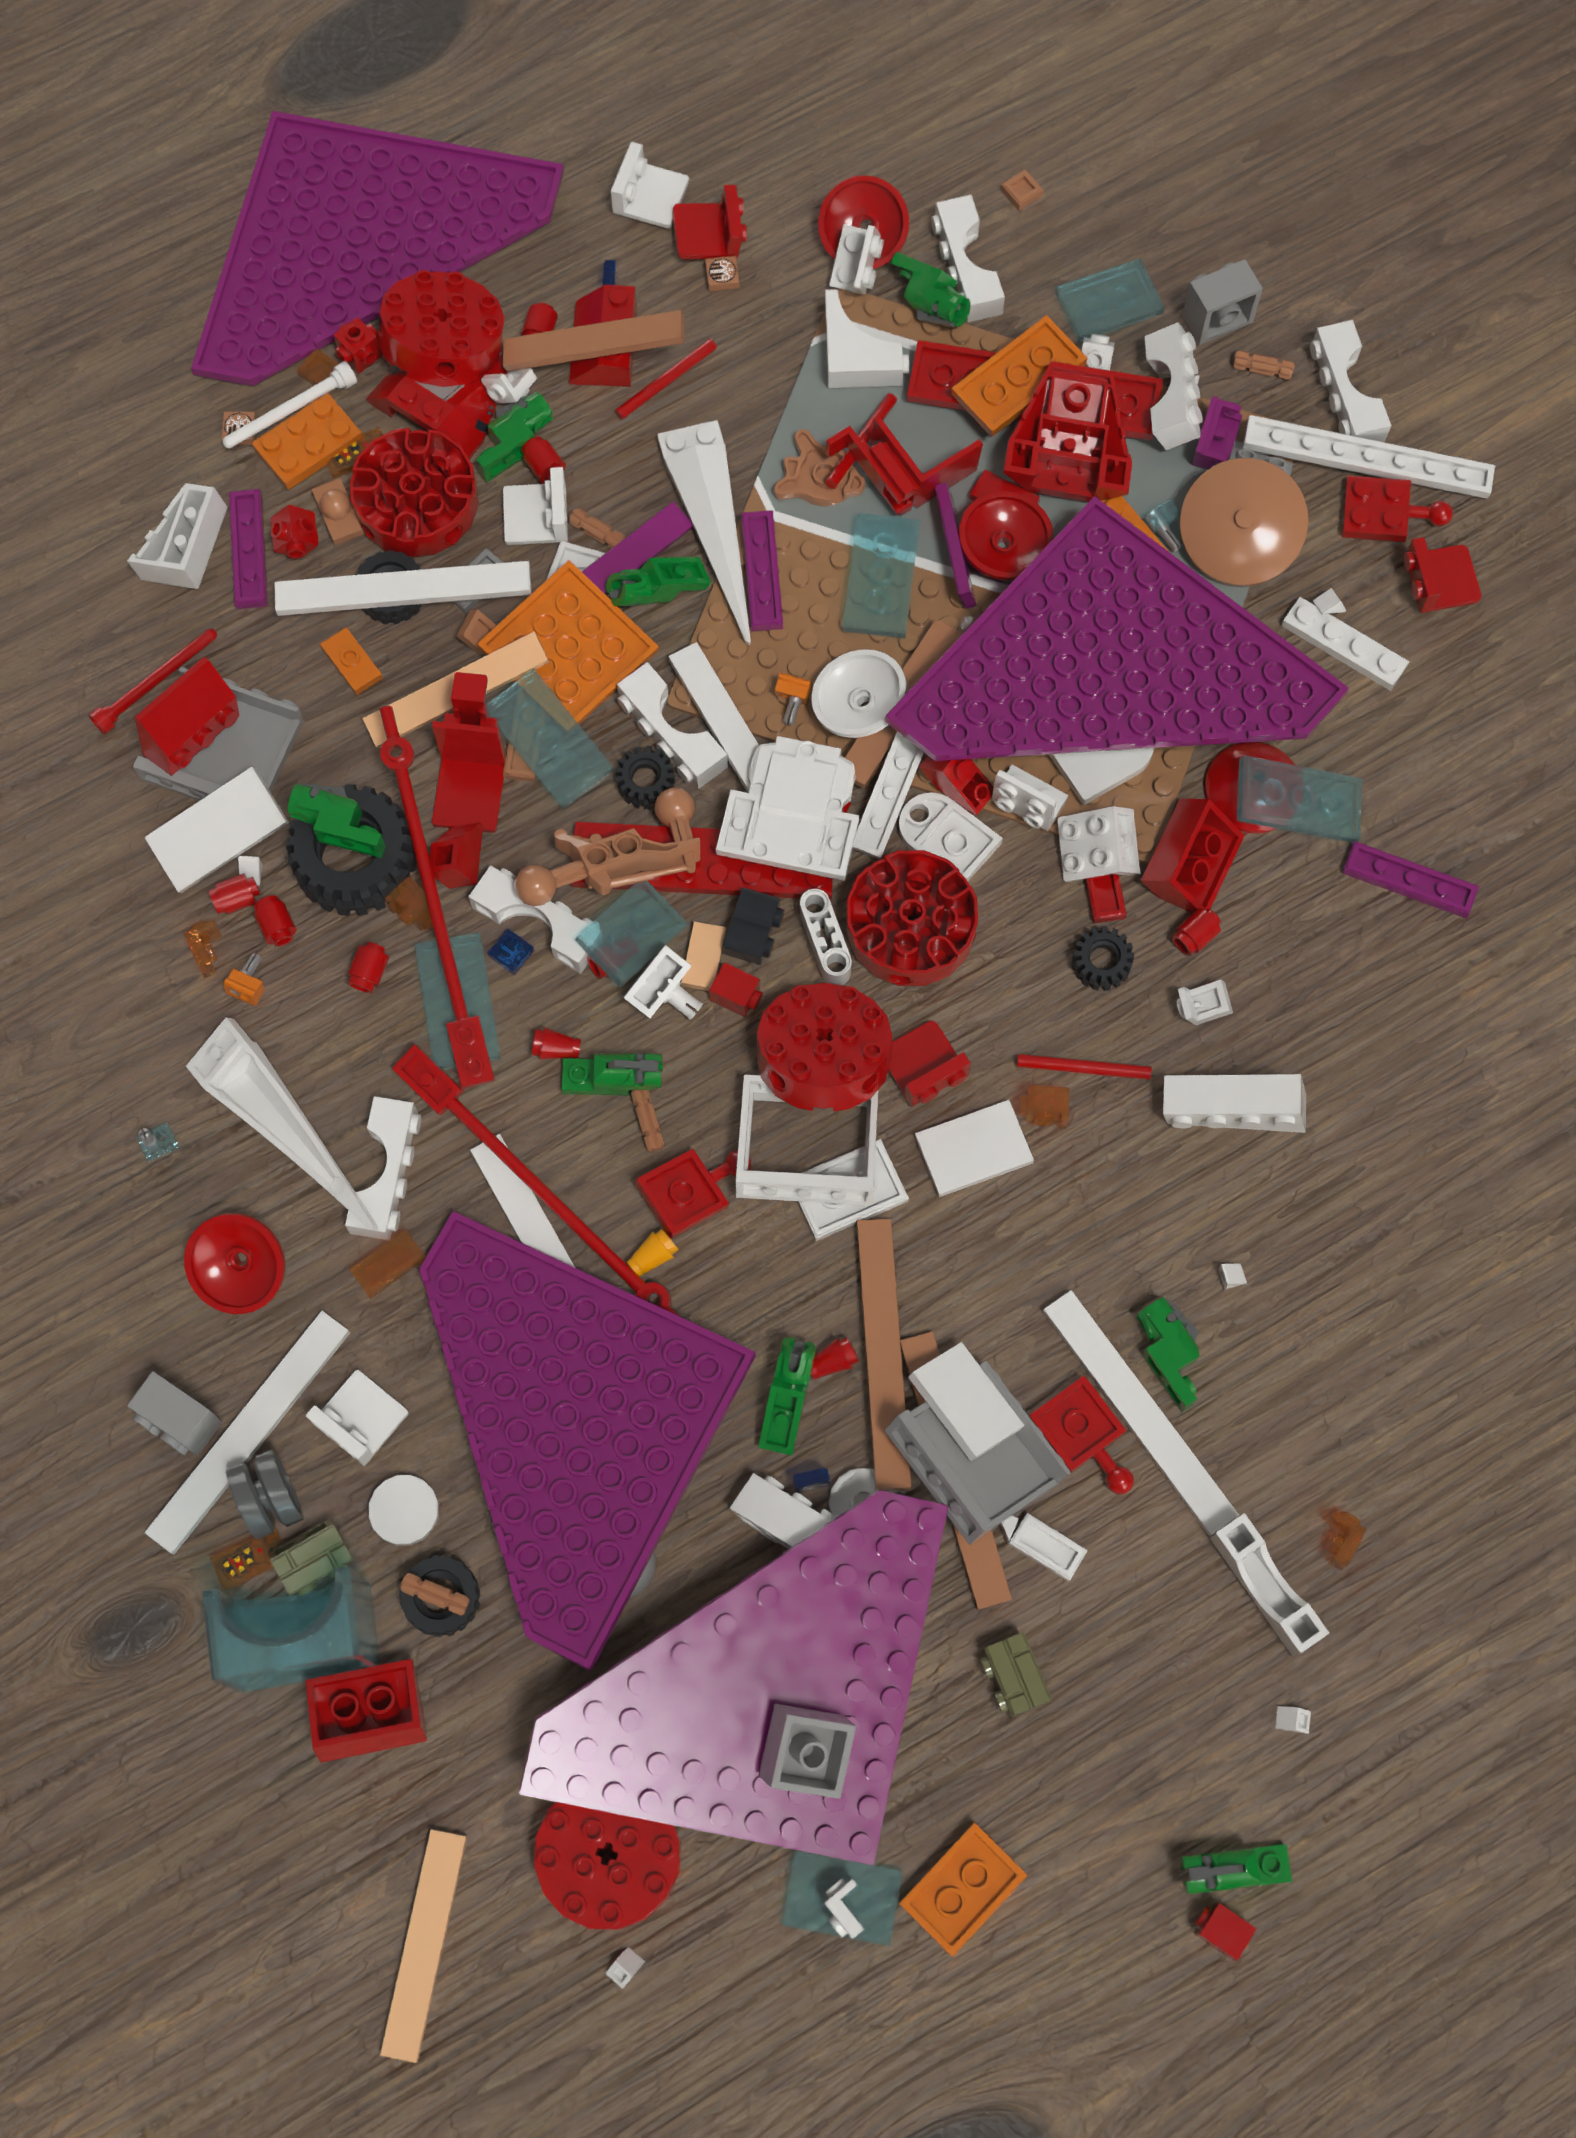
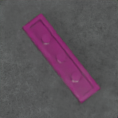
[935,482,977,609]
[229,489,268,609]
[582,502,693,596]
[742,510,783,631]
[1342,841,1479,919]

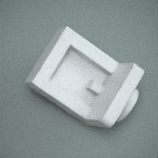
[1082,334,1115,370]
[481,368,537,403]
[1177,980,1233,1025]
[824,1878,864,1939]

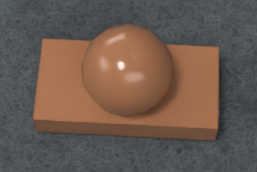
[311,478,364,546]

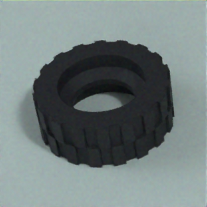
[355,550,424,625]
[399,1555,481,1637]

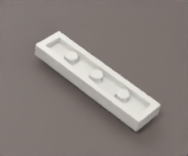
[1282,597,1409,691]
[853,731,924,860]

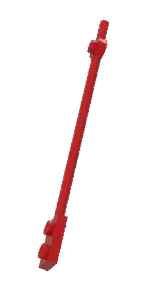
[380,706,495,1090]
[392,1044,680,1317]

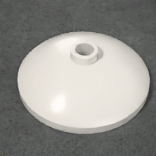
[811,649,907,738]

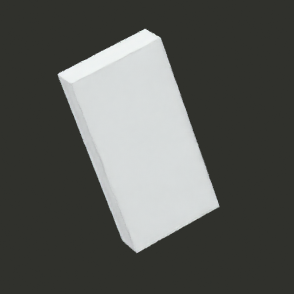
[1009,1513,1088,1582]

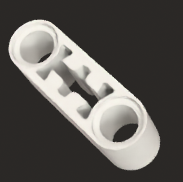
[800,889,852,985]

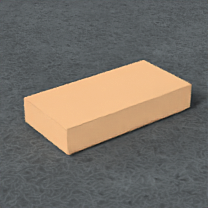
[681,922,726,991]

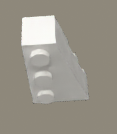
[127,483,227,589]
[730,1473,836,1549]

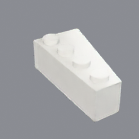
[1163,1074,1306,1133]

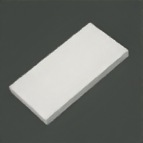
[144,767,289,893]

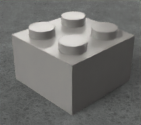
[1182,259,1263,345]
[127,1371,223,1457]
[759,1704,856,1799]

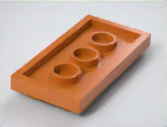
[951,315,1088,437]

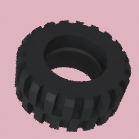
[286,784,417,916]

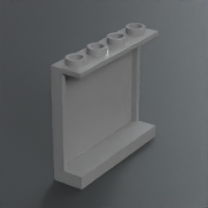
[133,667,304,801]
[884,1361,1071,1545]

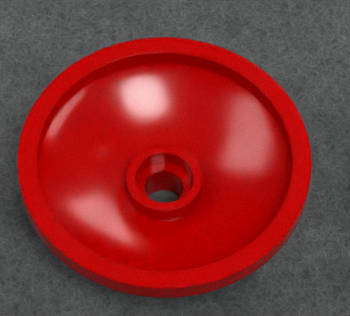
[818,175,910,270]
[958,491,1054,580]
[1205,742,1302,834]
[184,1213,285,1314]

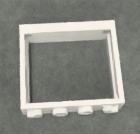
[736,1075,878,1205]

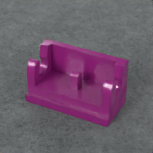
[1192,396,1243,469]

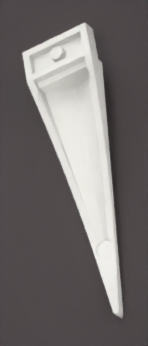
[657,420,751,646]
[186,1017,378,1230]

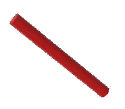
[615,339,717,420]
[825,393,897,489]
[1017,1054,1152,1080]

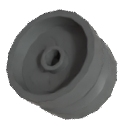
[226,1449,304,1541]

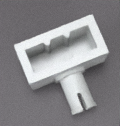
[624,945,703,1020]

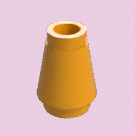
[627,1229,679,1277]

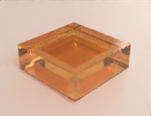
[297,348,340,386]

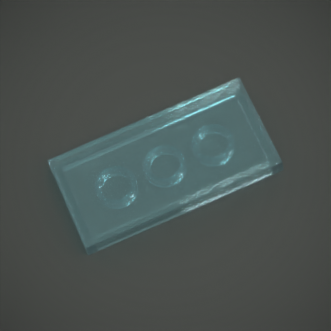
[842,513,920,639]
[487,668,614,809]
[1237,755,1362,843]
[415,932,501,1070]

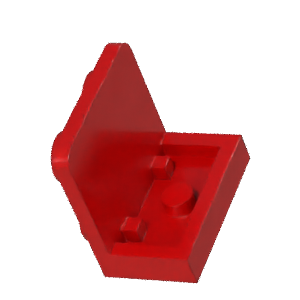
[672,185,747,259]
[1404,537,1482,613]
[888,1021,971,1107]

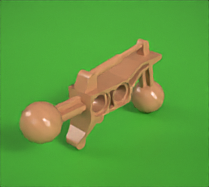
[514,787,700,907]

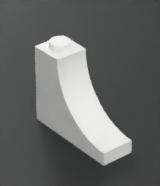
[825,290,909,388]

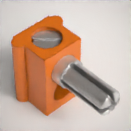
[775,672,812,725]
[224,953,265,1006]

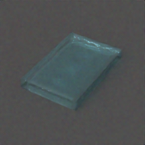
[1055,258,1165,342]
[575,881,688,988]
[782,1851,903,1946]

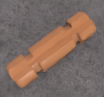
[1233,350,1295,380]
[569,508,626,549]
[631,1090,664,1152]
[400,1573,470,1615]

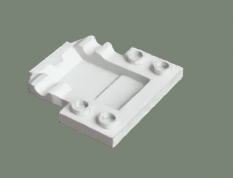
[716,736,859,881]

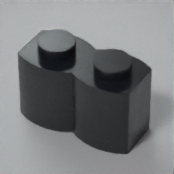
[723,887,785,965]

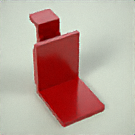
[825,415,983,516]
[432,672,506,833]

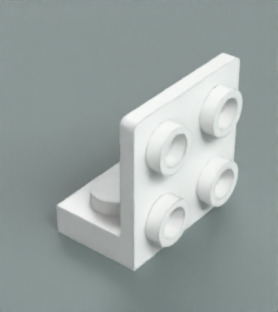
[611,142,689,229]
[829,224,884,295]
[503,467,568,545]
[992,764,1069,831]
[1058,806,1140,882]
[306,1370,409,1466]

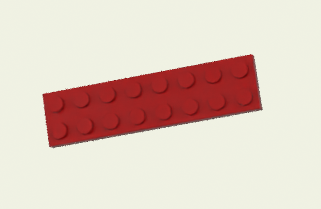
[907,340,1163,441]
[570,822,833,900]

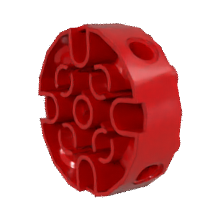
[378,270,505,387]
[350,428,479,557]
[846,850,978,986]
[757,983,893,1112]
[534,1802,681,1930]

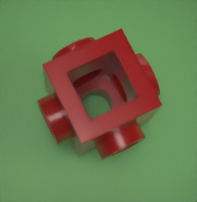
[333,317,382,375]
[270,504,318,559]

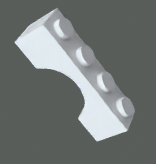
[931,195,1005,323]
[1310,320,1391,442]
[1145,322,1203,450]
[617,662,728,789]
[468,865,603,974]
[345,1096,421,1240]
[1210,1513,1329,1658]

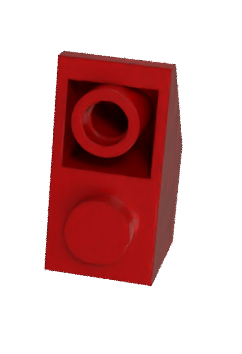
[919,756,994,815]
[430,823,483,889]

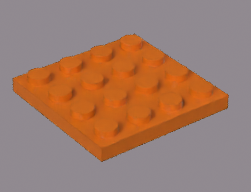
[477,560,659,736]

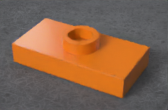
[320,627,383,696]

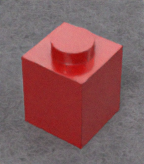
[709,962,763,1018]
[1195,1903,1257,1961]

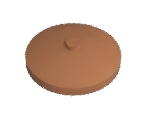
[1179,458,1308,587]

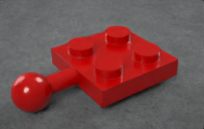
[1342,476,1453,542]
[635,1149,751,1239]
[1029,1375,1134,1495]

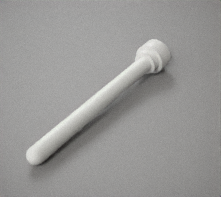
[223,361,357,448]

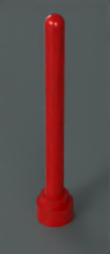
[88,628,217,735]

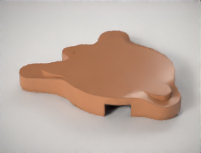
[774,429,865,507]

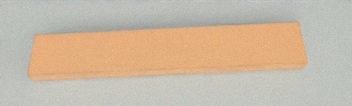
[362,632,550,749]
[380,1829,467,2063]

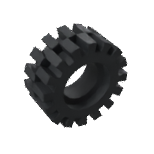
[616,746,675,810]
[1072,926,1134,991]

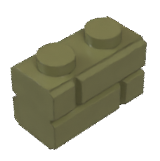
[267,1518,353,1596]
[979,1632,1052,1718]

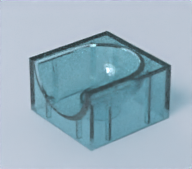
[202,1566,381,1693]

